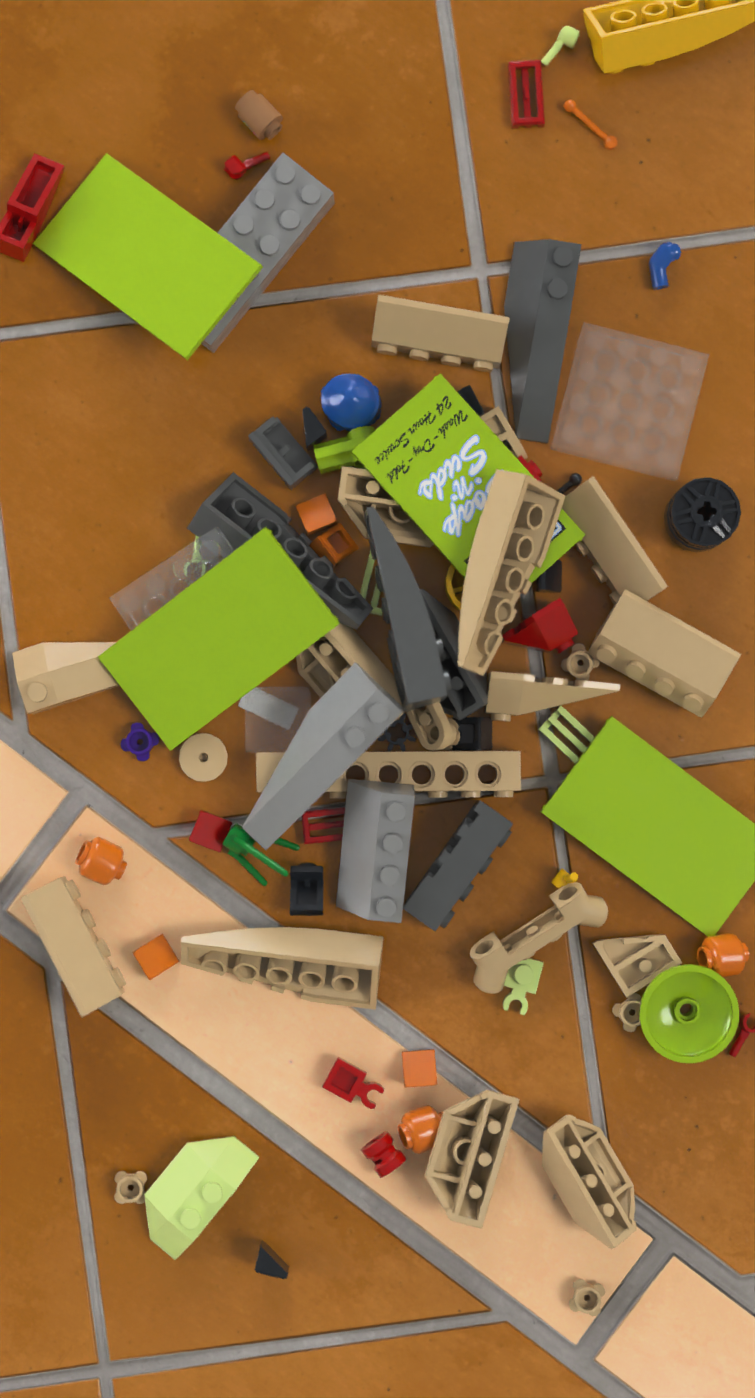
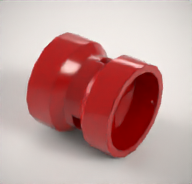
[361,1131,406,1178]

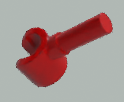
[224,152,270,180]
[729,1013,755,1058]

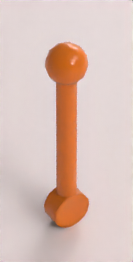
[564,100,618,150]

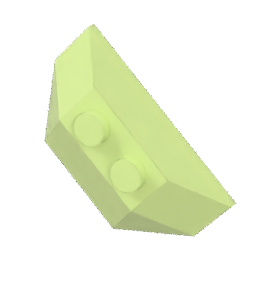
[144,1136,259,1260]

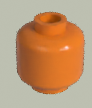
[75,837,127,885]
[697,933,749,978]
[397,1105,443,1154]

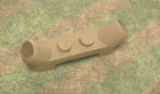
[470,882,608,994]

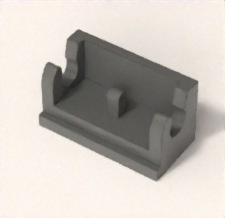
[248,416,318,490]

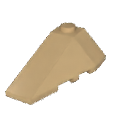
[12,642,120,715]
[484,671,621,722]

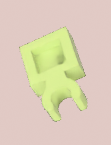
[503,958,544,1015]

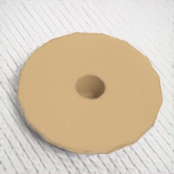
[179,733,228,782]

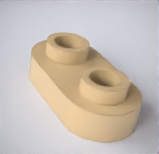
[406,702,452,750]

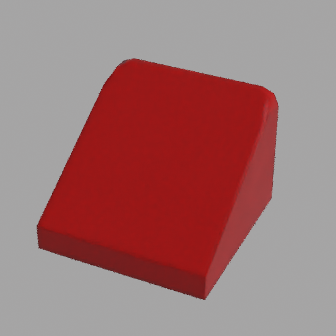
[189,810,233,852]

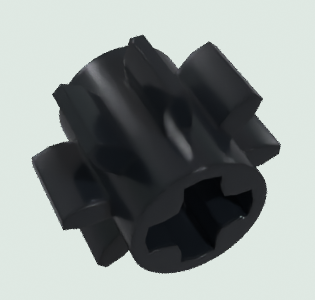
[377,713,416,752]

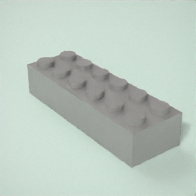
[201,153,335,353]

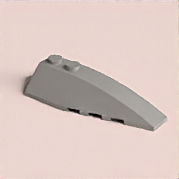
[242,662,404,850]

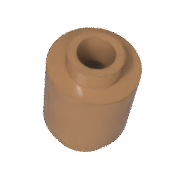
[235,90,283,140]

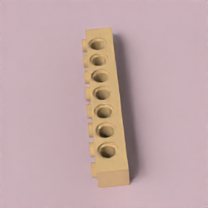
[256,751,521,798]

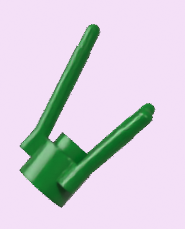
[222,823,300,886]

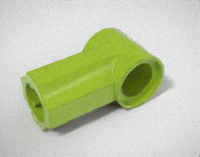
[313,426,375,474]

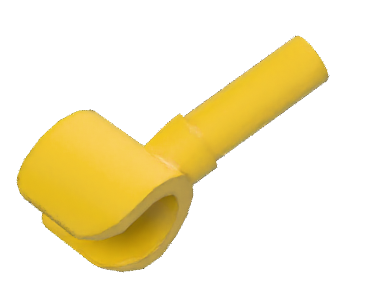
[551,868,578,889]

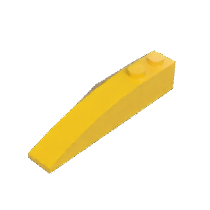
[583,0,755,73]

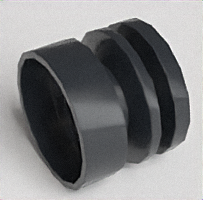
[664,477,741,552]

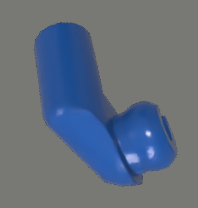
[649,242,681,290]

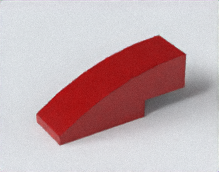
[0,153,64,262]

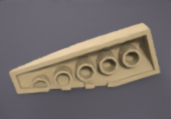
[458,469,565,676]
[181,927,384,1010]

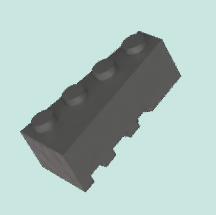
[403,800,513,931]

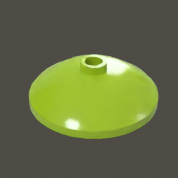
[639,964,739,1063]

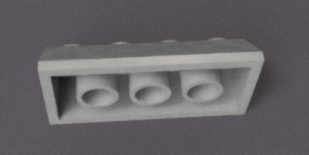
[336,779,415,923]

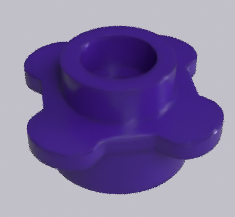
[121,722,160,761]

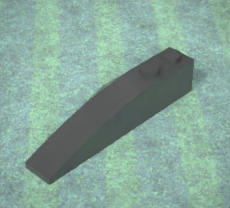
[504,239,582,444]
[187,472,374,630]
[364,507,451,712]

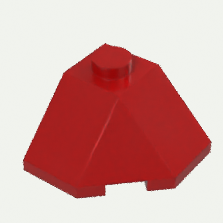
[502,598,578,654]

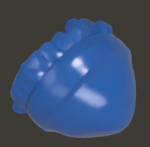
[321,374,382,431]

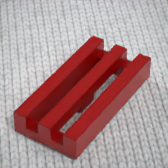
[508,60,545,129]
[301,807,345,845]

